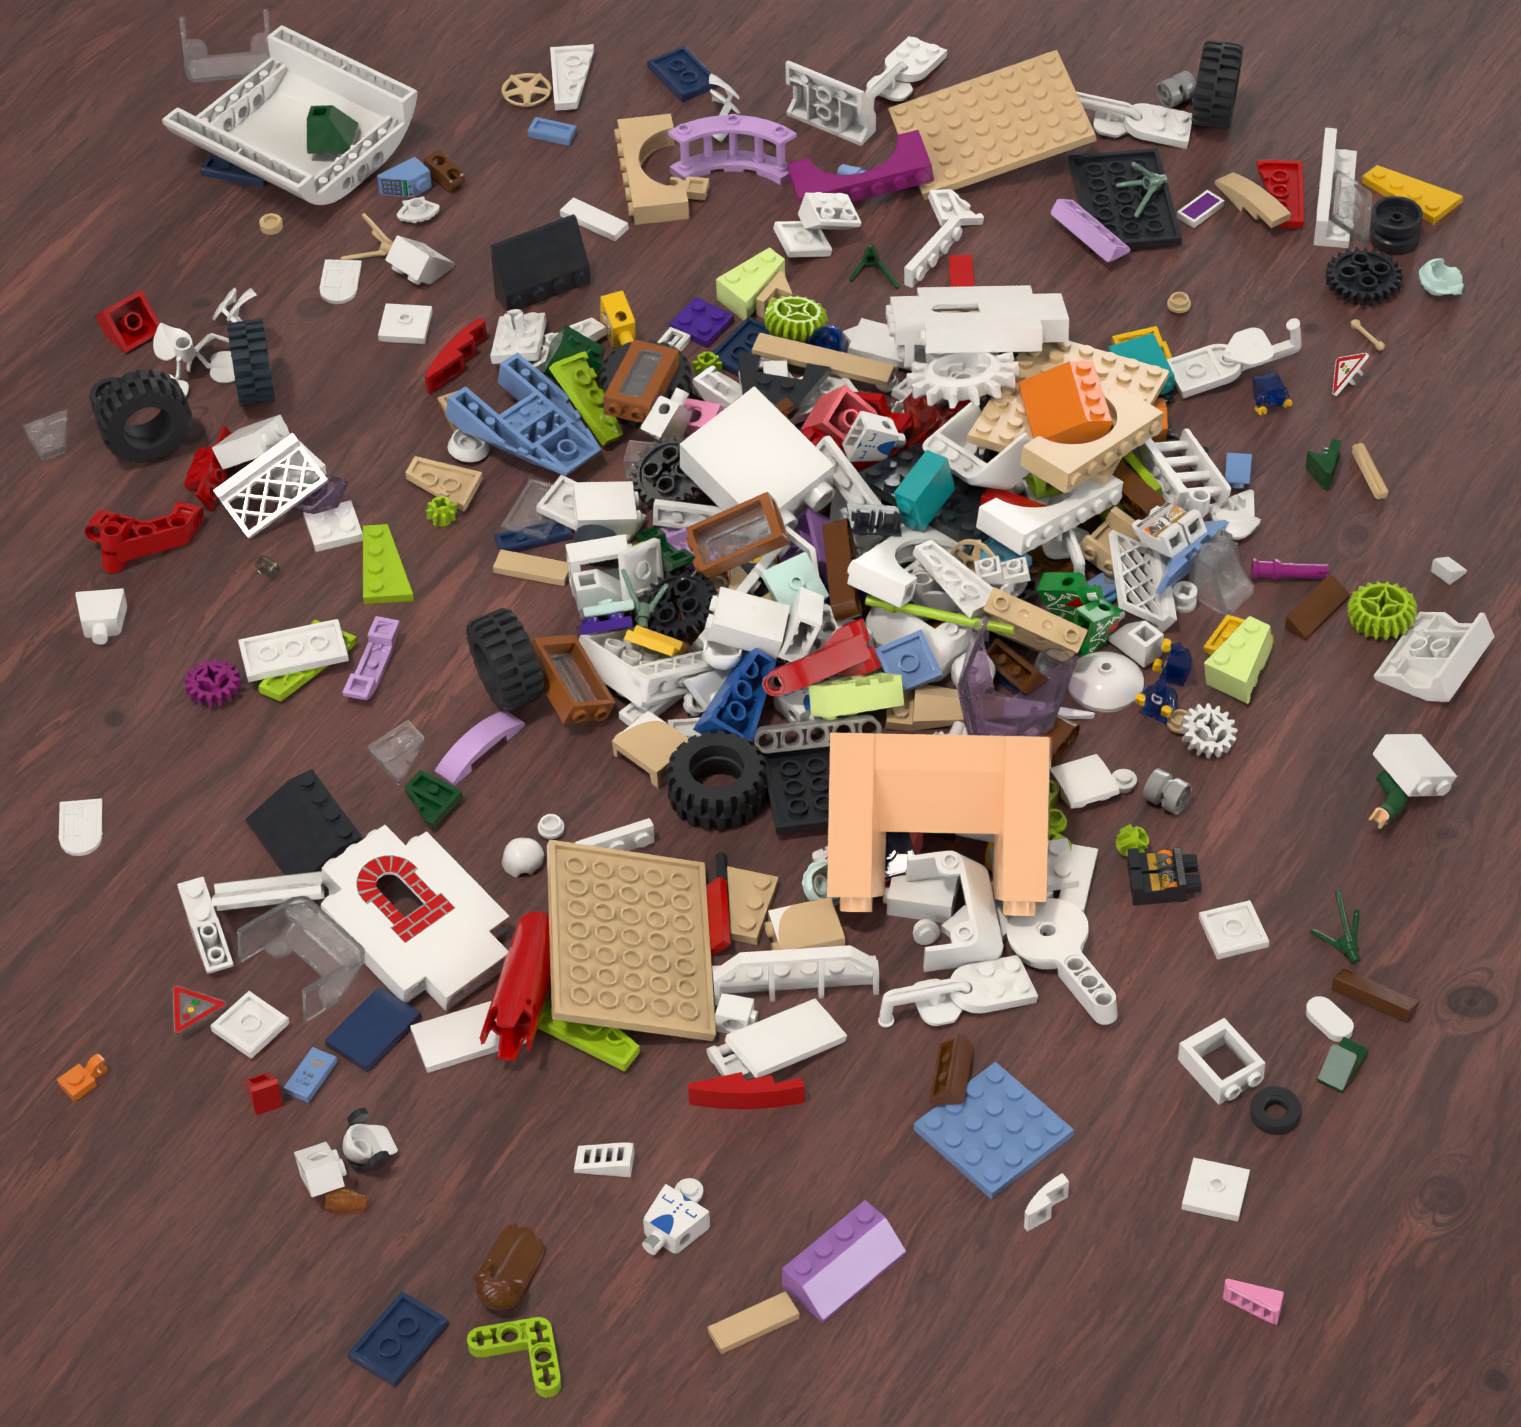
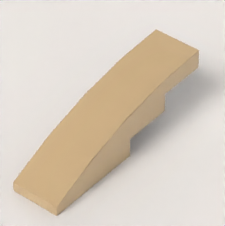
[1215,172,1291,228]

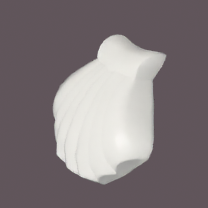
[397,196,440,223]

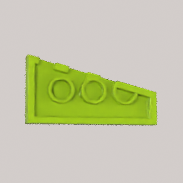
[549,351,623,446]
[363,524,414,604]
[258,620,358,702]
[538,996,640,1072]

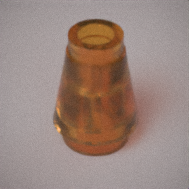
[325,1187,367,1212]

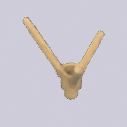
[341,213,394,260]

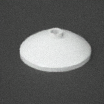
[1067,651,1144,712]

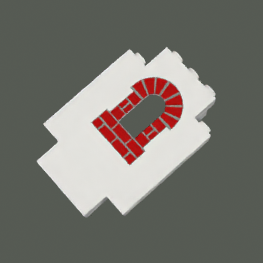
[321,825,510,1011]

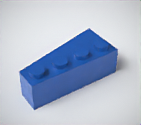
[693,648,777,742]

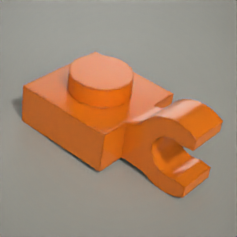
[56,1054,108,1102]

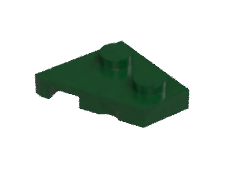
[404,769,463,830]

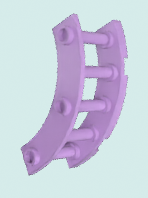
[668,114,797,185]

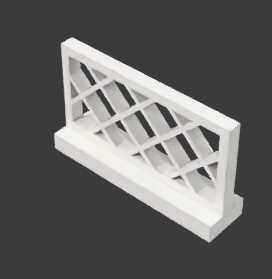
[213,433,329,539]
[1108,530,1177,633]
[212,871,325,911]

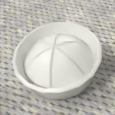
[447,429,490,462]

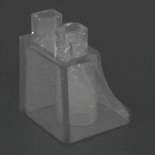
[1189,529,1254,615]

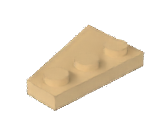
[405,456,483,512]
[727,866,779,945]

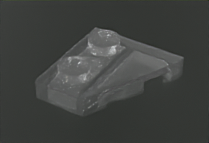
[23,409,69,461]
[367,720,424,785]

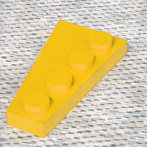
[1362,165,1463,225]

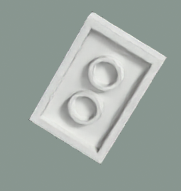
[490,309,547,364]
[988,838,1079,891]

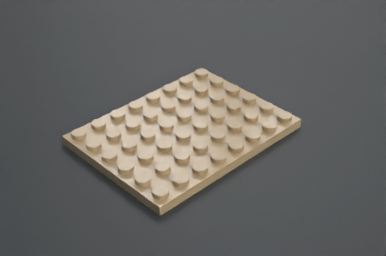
[888,50,1097,200]
[967,340,1169,485]
[547,840,716,1041]

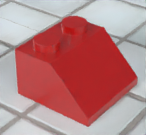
[94,290,160,353]

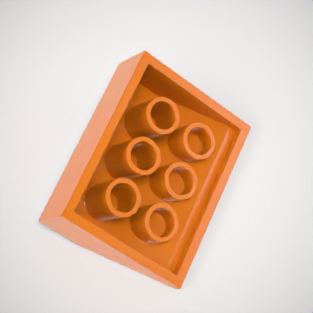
[1018,360,1112,444]

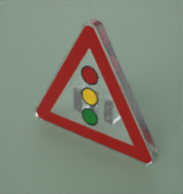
[172,985,227,1036]

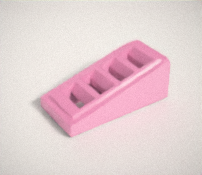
[1223,1279,1284,1325]

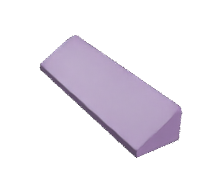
[1051,199,1131,262]

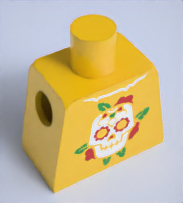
[600,290,636,348]

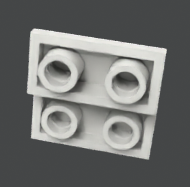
[1050,754,1120,809]

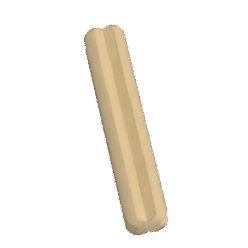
[1351,443,1388,500]

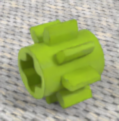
[692,352,722,376]
[426,496,457,527]
[1116,824,1149,856]

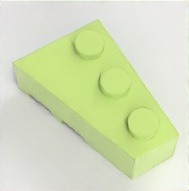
[716,247,785,321]
[1204,616,1272,704]
[808,671,904,720]

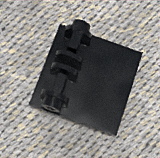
[846,503,903,537]

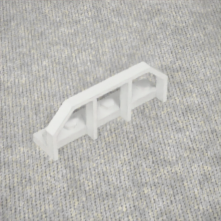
[1314,128,1357,248]
[690,526,819,657]
[712,945,879,1005]

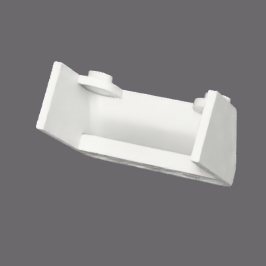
[923,402,1031,490]
[865,567,985,682]
[906,851,1003,972]

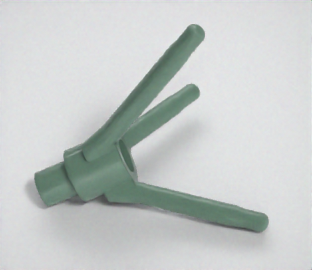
[1116,162,1167,217]
[621,569,669,629]

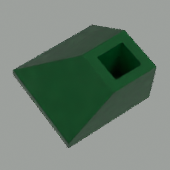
[307,105,359,155]

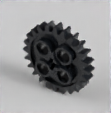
[1325,247,1403,306]
[631,435,703,507]
[639,568,718,641]

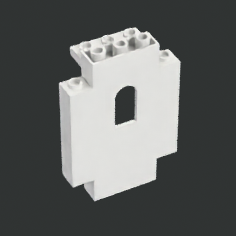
[886,285,1069,368]

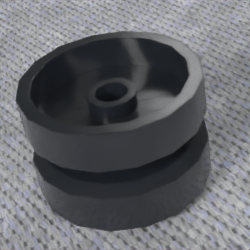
[1369,196,1423,254]

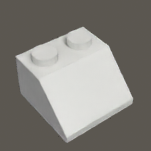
[385,235,455,285]

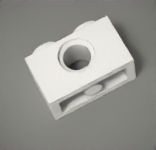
[294,1142,347,1197]

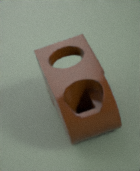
[424,150,465,192]

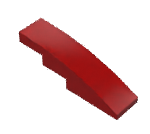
[424,317,487,395]
[687,1072,805,1110]

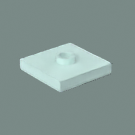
[760,552,829,616]
[579,599,634,620]

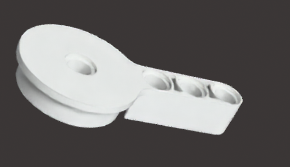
[1007,898,1118,1025]

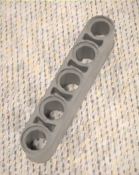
[753,714,881,753]

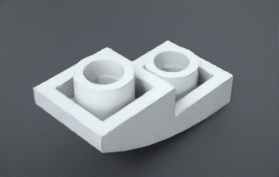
[974,555,1031,584]

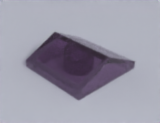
[291,475,349,514]

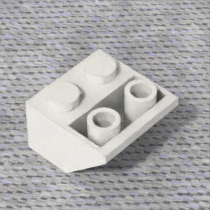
[798,192,862,230]

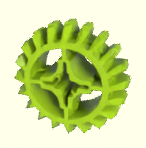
[764,295,828,343]
[1348,580,1417,641]

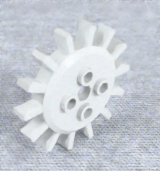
[907,352,1020,408]

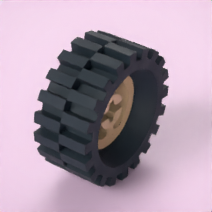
[227,318,275,406]

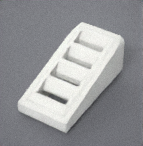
[574,1143,634,1178]

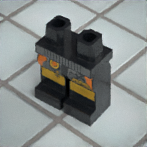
[1127,847,1201,906]

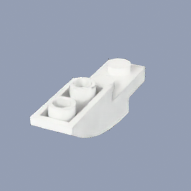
[177,877,234,974]

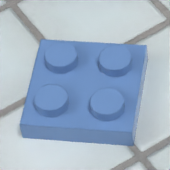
[875,630,943,694]

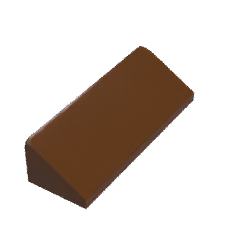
[1285,574,1350,640]
[986,638,1049,694]
[1331,968,1419,1023]
[929,1033,973,1105]

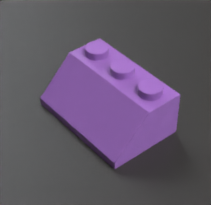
[779,507,830,587]

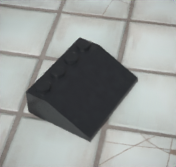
[490,214,591,313]
[246,769,363,875]

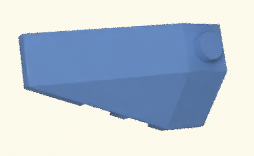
[1156,520,1229,595]

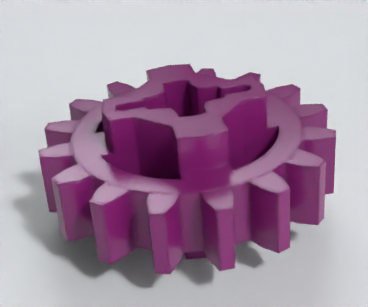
[184,658,241,707]

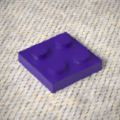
[669,297,734,348]
[576,612,632,636]

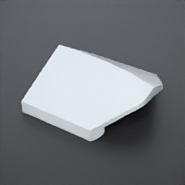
[692,366,742,407]

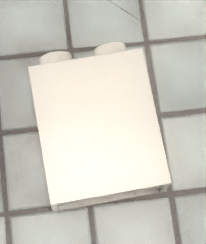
[680,386,835,542]

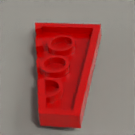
[1256,159,1304,228]

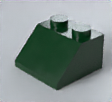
[543,325,606,382]

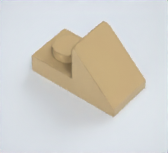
[756,271,792,319]

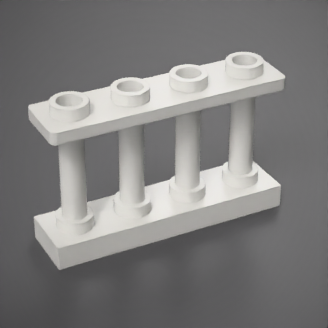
[1131,429,1231,509]

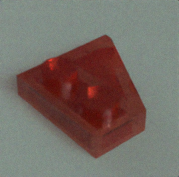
[903,392,948,447]

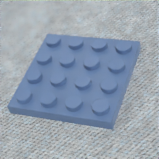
[914,1061,1074,1200]

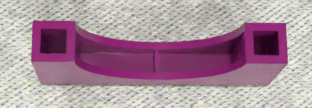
[787,130,934,208]

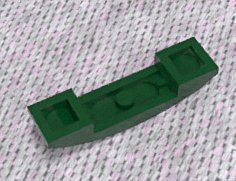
[634,525,695,572]

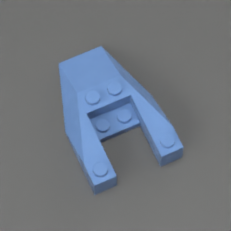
[445,352,601,476]

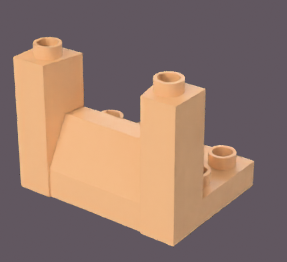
[827,733,1052,916]

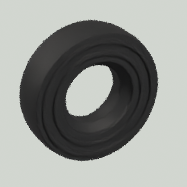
[1250,1086,1302,1135]

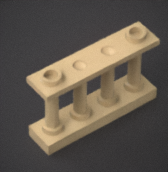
[982,587,1088,666]

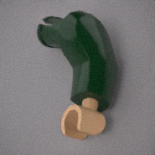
[1369,770,1410,829]

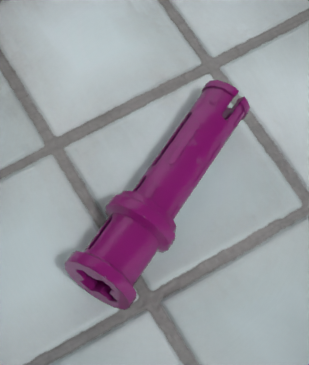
[1251,558,1329,581]

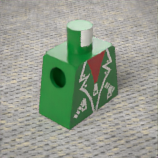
[1037,572,1103,621]
[1073,599,1125,656]

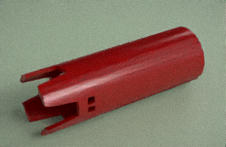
[479,912,551,1061]

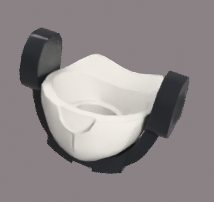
[342,1108,398,1171]

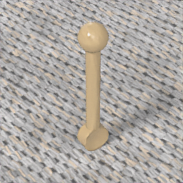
[1351,319,1385,351]

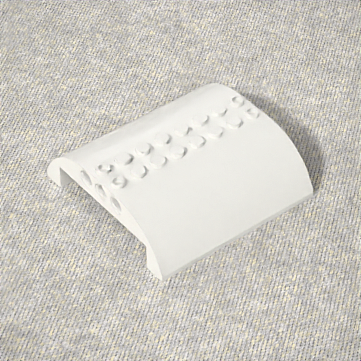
[162,25,418,205]

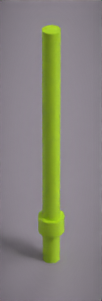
[865,595,1015,636]

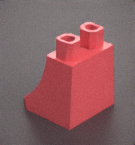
[800,385,878,443]

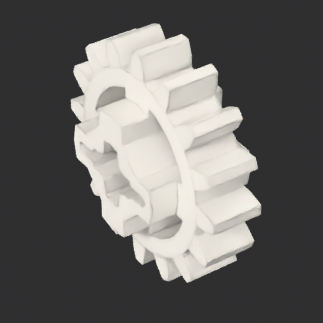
[1179,703,1237,758]

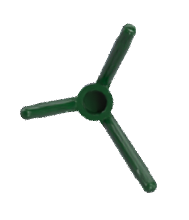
[849,244,900,289]
[1310,889,1361,964]

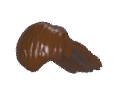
[473,1223,545,1311]

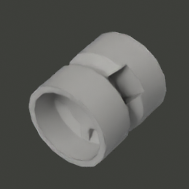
[1156,71,1197,109]
[1143,768,1192,815]

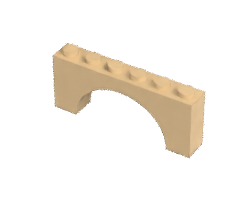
[614,114,689,225]
[1020,385,1164,494]

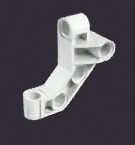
[907,560,1028,621]

